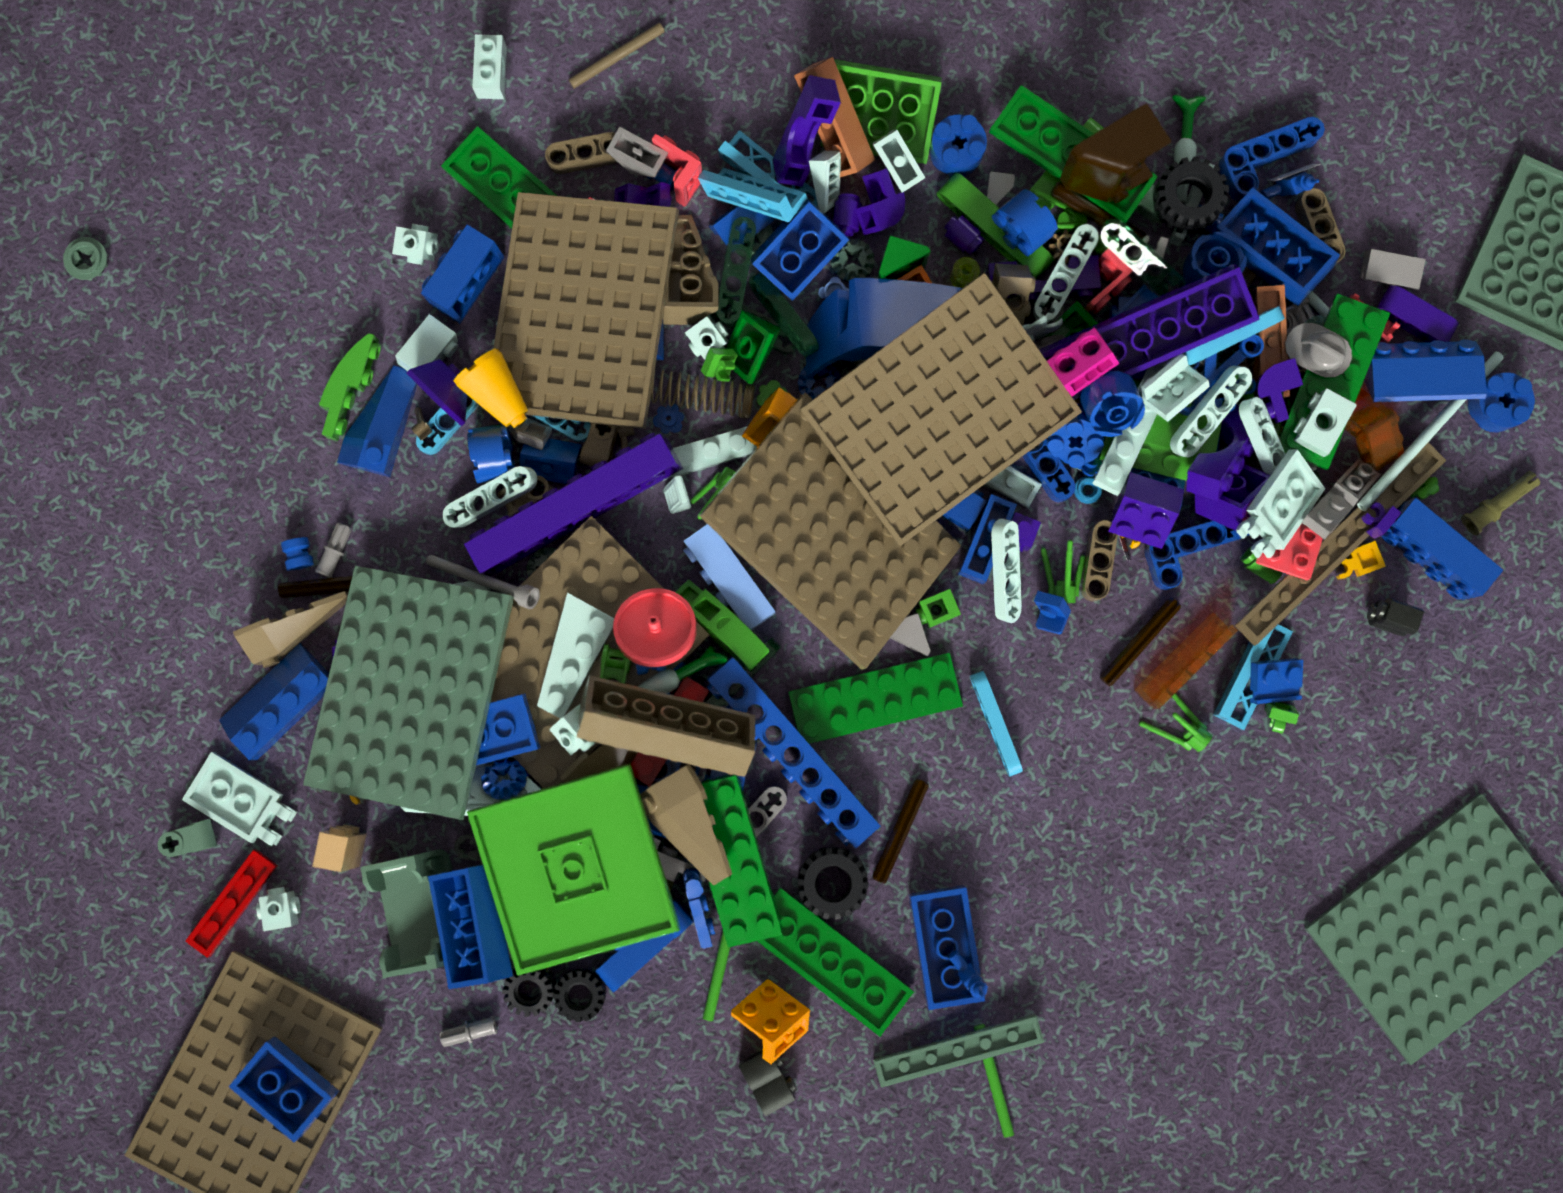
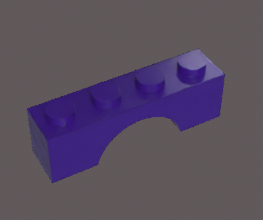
[772,75,841,187]
[986,255,1101,303]
[1186,404,1264,501]

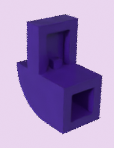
[856,168,905,235]
[614,182,672,207]
[1255,358,1303,423]

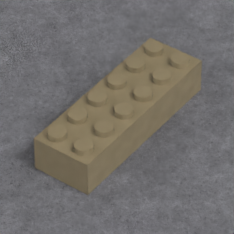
[576,675,755,777]

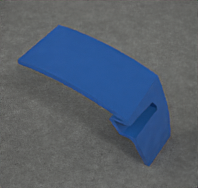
[806,278,962,379]

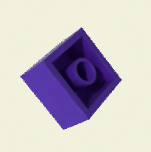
[1195,464,1271,531]
[1108,472,1184,549]

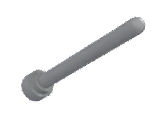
[426,555,540,609]

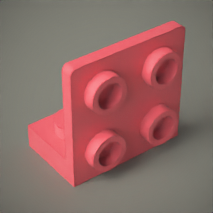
[652,134,702,207]
[1085,245,1135,315]
[1256,523,1323,580]

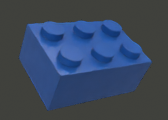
[750,199,849,301]
[421,224,505,325]
[228,1036,339,1142]

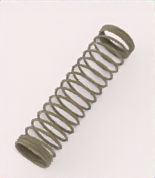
[651,370,755,419]

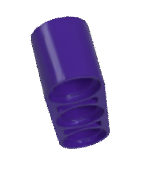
[1377,285,1459,343]

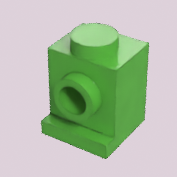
[915,589,961,628]

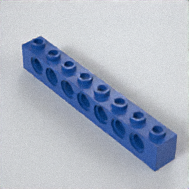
[707,656,881,849]

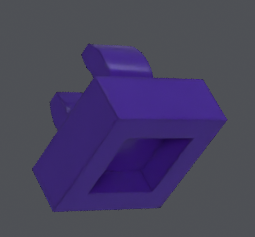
[1361,502,1401,539]

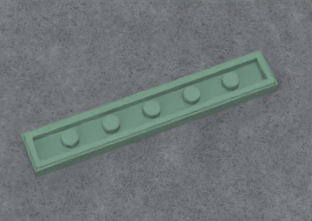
[873,1014,1044,1088]

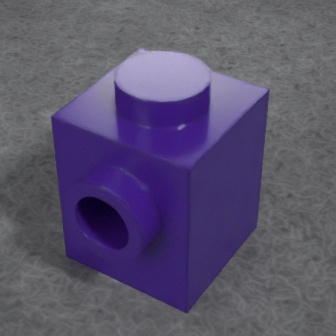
[1011,512,1041,553]

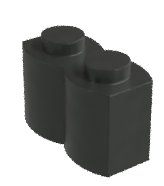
[1367,598,1424,637]
[739,1049,797,1117]

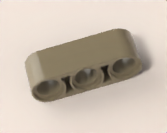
[545,132,618,174]
[1295,188,1346,265]
[1081,520,1118,601]

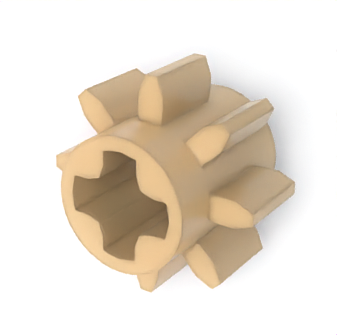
[1047,229,1083,264]

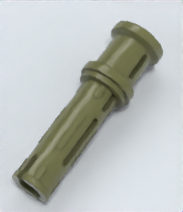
[1461,471,1540,536]

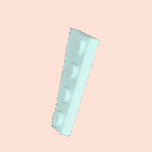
[537,593,614,719]

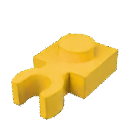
[1336,541,1386,579]

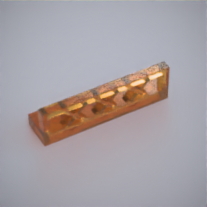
[1134,612,1238,709]

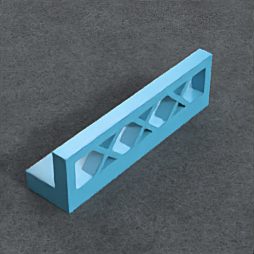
[718,130,818,206]
[698,168,808,222]
[1213,624,1293,730]

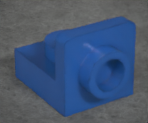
[1034,591,1071,635]

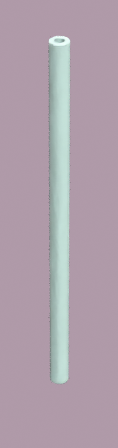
[1357,352,1504,511]

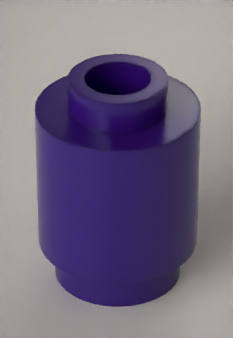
[833,194,862,237]
[944,215,985,256]

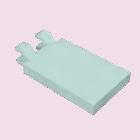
[1236,449,1325,558]
[182,752,297,846]

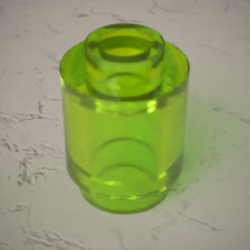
[950,257,980,288]

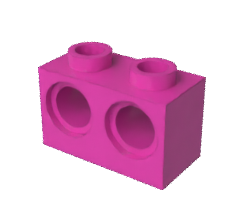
[1047,327,1119,396]

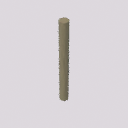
[568,23,665,89]

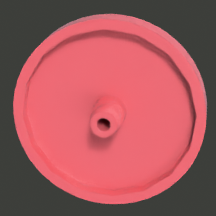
[613,588,697,667]

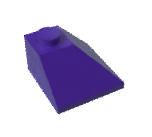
[406,359,467,427]

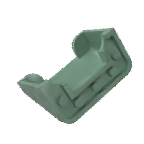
[360,849,452,978]

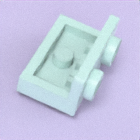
[1141,353,1210,422]

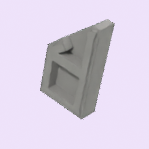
[508,418,553,450]

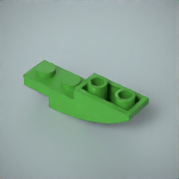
[319,333,381,441]
[675,579,770,671]

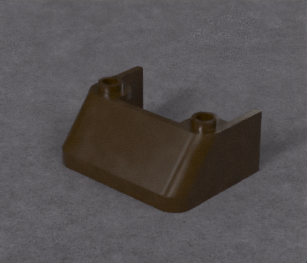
[1060,103,1172,204]

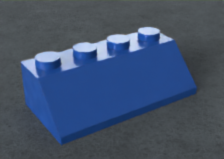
[1364,340,1487,402]
[219,643,329,760]

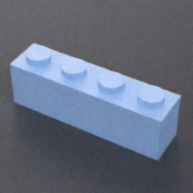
[683,524,775,631]

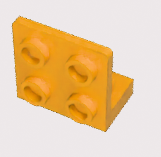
[731,979,810,1064]

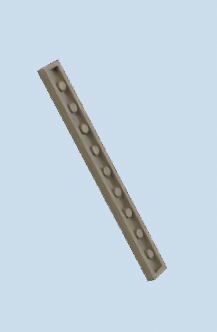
[1234,442,1446,646]

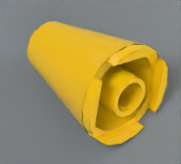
[453,348,528,428]

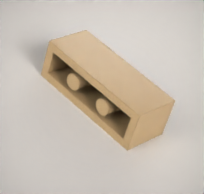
[313,824,367,872]

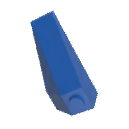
[337,366,417,477]

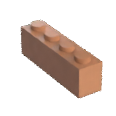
[794,57,875,177]

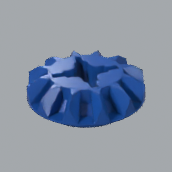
[798,364,841,399]
[481,758,527,800]

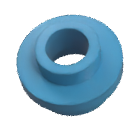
[1074,476,1102,504]

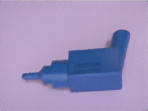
[1260,172,1320,199]
[948,950,988,998]

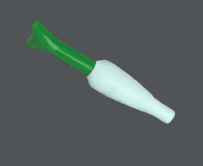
[1172,95,1206,204]
[637,646,728,694]

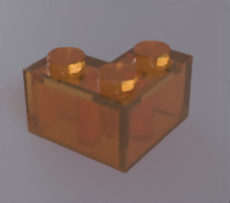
[1345,388,1404,471]

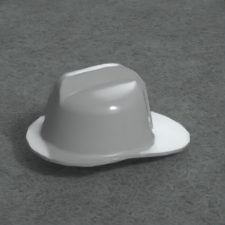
[1285,323,1352,378]

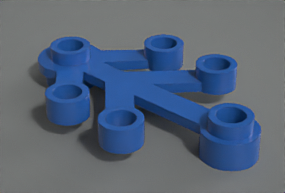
[1179,334,1264,416]

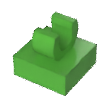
[701,348,738,381]
[1264,702,1299,734]

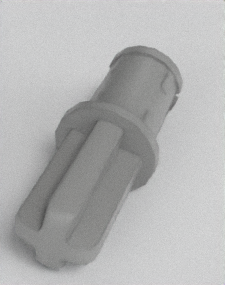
[315,523,352,578]
[440,1016,497,1047]

